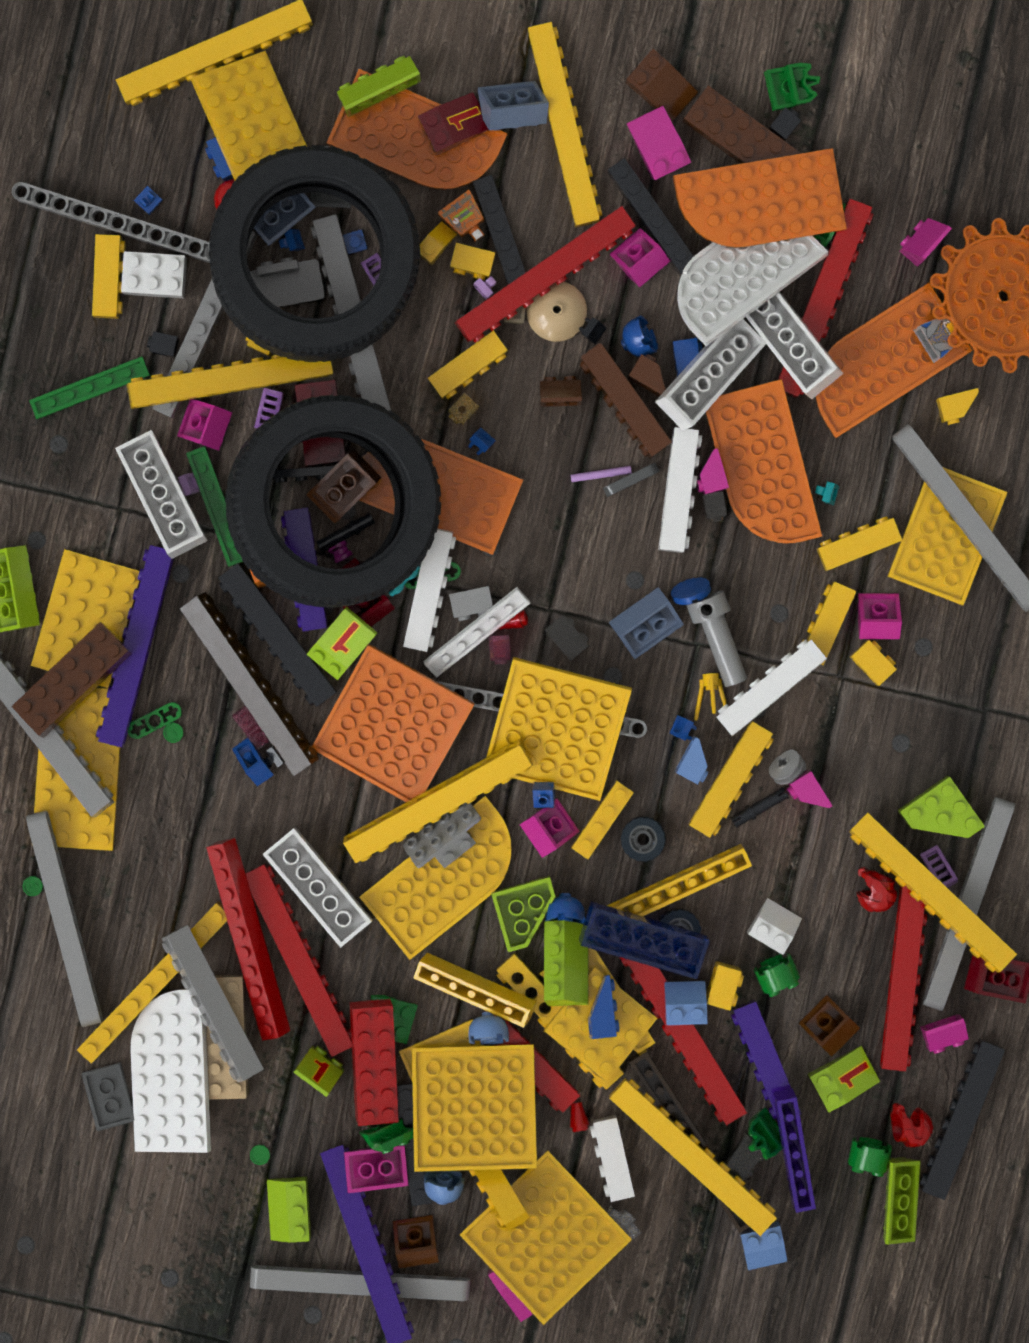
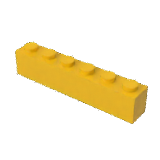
[688,721,774,838]
[414,953,537,1028]

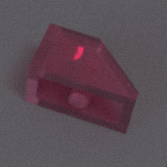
[489,635,511,665]

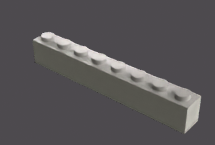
[162,925,264,1082]

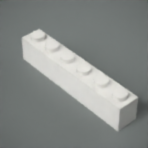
[403,528,456,652]
[717,639,827,736]

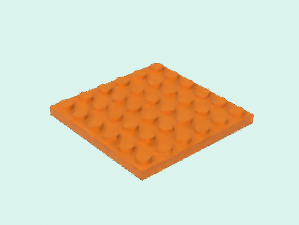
[312,644,475,802]

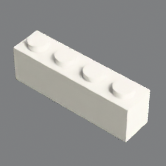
[590,1115,635,1202]

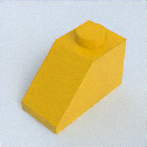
[420,221,457,266]
[936,388,979,425]

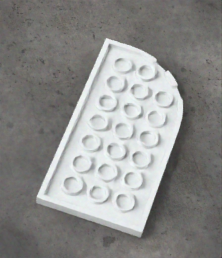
[677,236,828,346]
[131,989,211,1153]

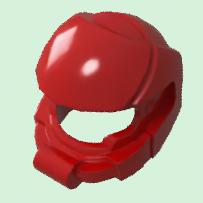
[856,867,897,912]
[891,1103,933,1148]

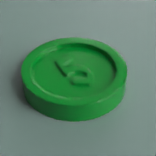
[163,723,184,743]
[23,876,43,896]
[250,1144,270,1165]

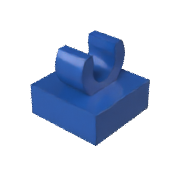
[134,186,163,215]
[279,229,305,251]
[469,428,496,455]
[669,715,697,741]

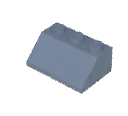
[478,81,549,131]
[253,193,316,246]
[609,587,684,659]

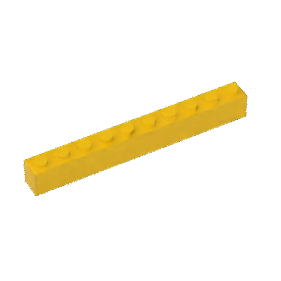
[116,0,313,106]
[528,22,602,228]
[127,355,333,409]
[343,740,532,863]
[849,812,1017,973]
[77,901,227,1064]
[609,1078,777,1236]

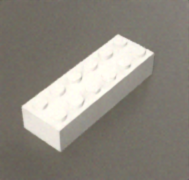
[746,292,844,399]
[655,319,766,431]
[658,427,702,553]
[115,430,208,559]
[263,827,373,948]

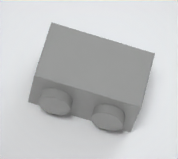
[449,586,493,621]

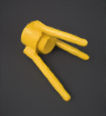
[694,673,727,721]

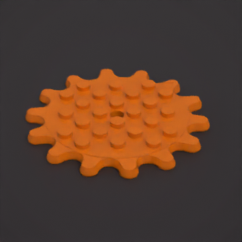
[930,218,1029,373]

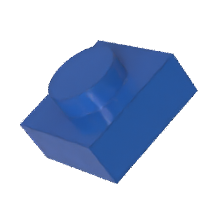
[343,229,368,255]

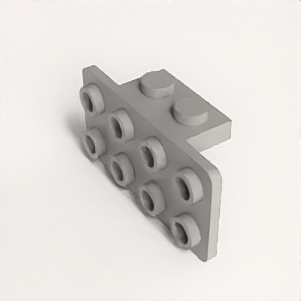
[250,257,325,307]
[403,802,481,868]

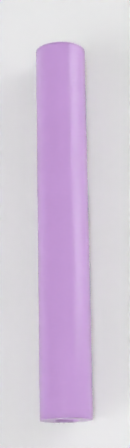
[571,466,632,482]

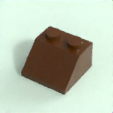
[628,354,665,397]
[799,995,860,1057]
[393,1215,439,1268]

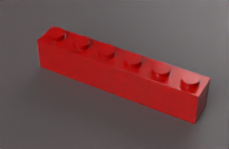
[492,1015,580,1113]

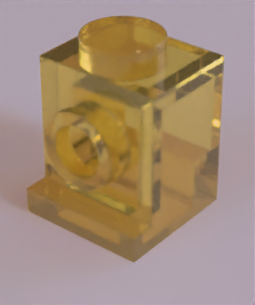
[448,393,480,425]

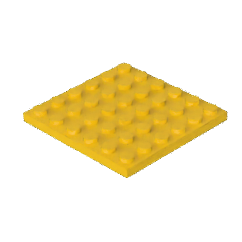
[486,657,632,801]
[412,1045,537,1172]
[460,1151,632,1325]

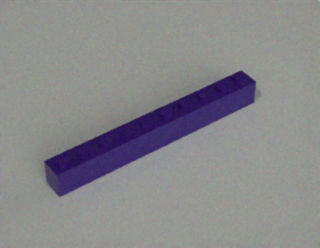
[96,545,174,748]
[320,1145,415,1343]

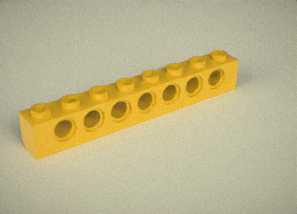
[594,844,752,934]
[496,952,624,1090]

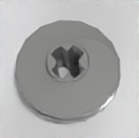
[769,749,806,785]

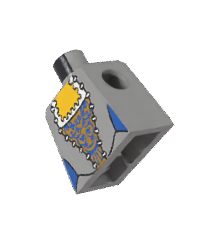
[913,319,953,363]

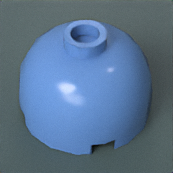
[468,1012,509,1045]
[424,1171,465,1205]

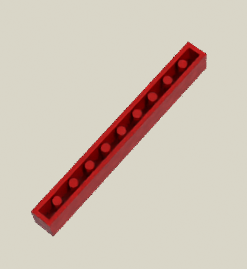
[778,199,874,398]
[454,206,636,343]
[206,838,291,1041]
[245,863,352,1057]
[880,886,927,1071]
[619,938,747,1126]

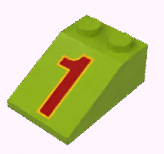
[306,607,377,680]
[294,1045,344,1097]
[808,1046,880,1113]

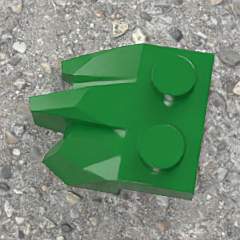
[764,63,820,111]
[371,995,418,1044]
[748,1107,783,1160]
[359,1119,414,1154]

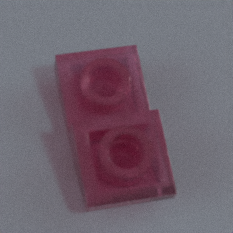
[232,706,269,750]

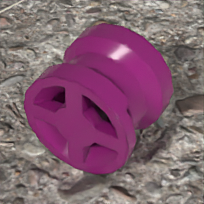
[328,540,353,564]

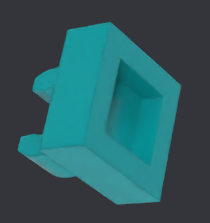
[815,481,840,506]

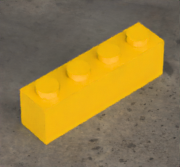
[92,234,126,319]
[428,330,508,399]
[817,516,902,571]
[802,582,856,666]
[571,780,634,859]
[469,1169,529,1231]

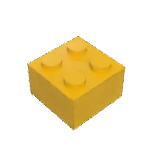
[706,961,744,1011]

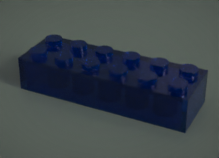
[579,901,710,979]

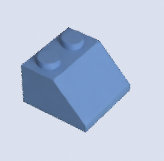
[674,736,708,785]
[664,981,708,1025]
[740,1222,788,1270]

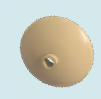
[527,282,587,342]

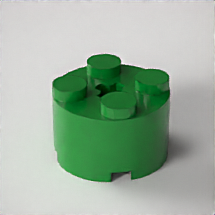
[753,953,800,997]
[848,1137,892,1177]

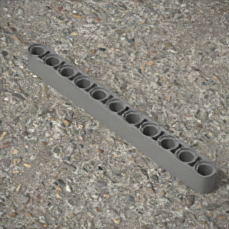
[12,182,210,263]
[892,424,1029,612]
[438,682,647,738]
[922,797,1015,1011]
[26,811,103,1027]
[250,1265,470,1301]

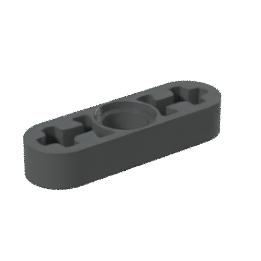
[603,463,660,497]

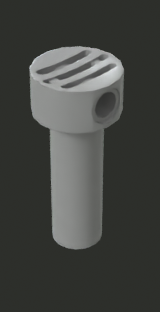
[686,590,748,687]

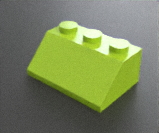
[267,1177,311,1243]

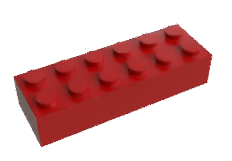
[350,999,399,1126]

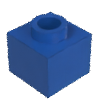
[532,782,555,808]

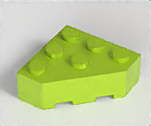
[897,776,985,838]
[491,875,555,952]

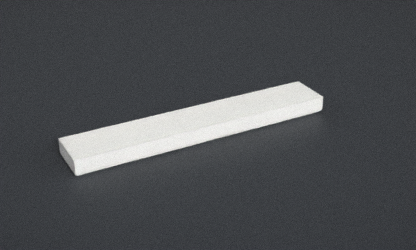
[423,587,530,678]

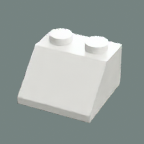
[747,898,802,955]

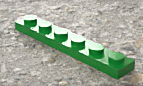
[29,357,150,420]
[186,446,243,567]

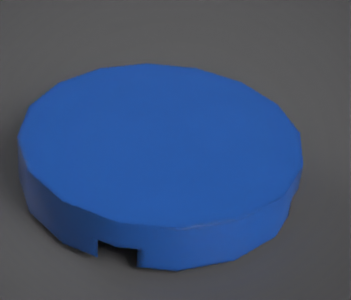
[671,577,711,605]

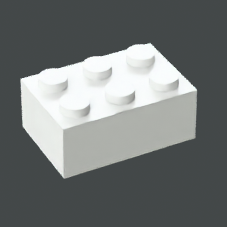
[121,251,187,299]

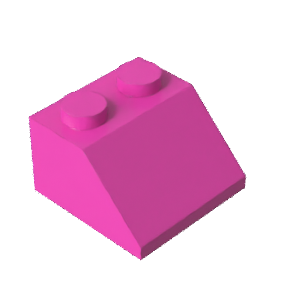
[610,228,670,288]
[177,399,232,451]
[696,448,729,496]
[858,593,902,639]
[786,770,832,808]
[519,799,580,858]
[920,1014,968,1054]

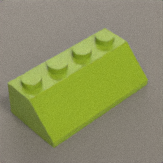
[337,56,421,117]
[0,545,40,633]
[544,920,589,1006]
[883,1157,920,1245]

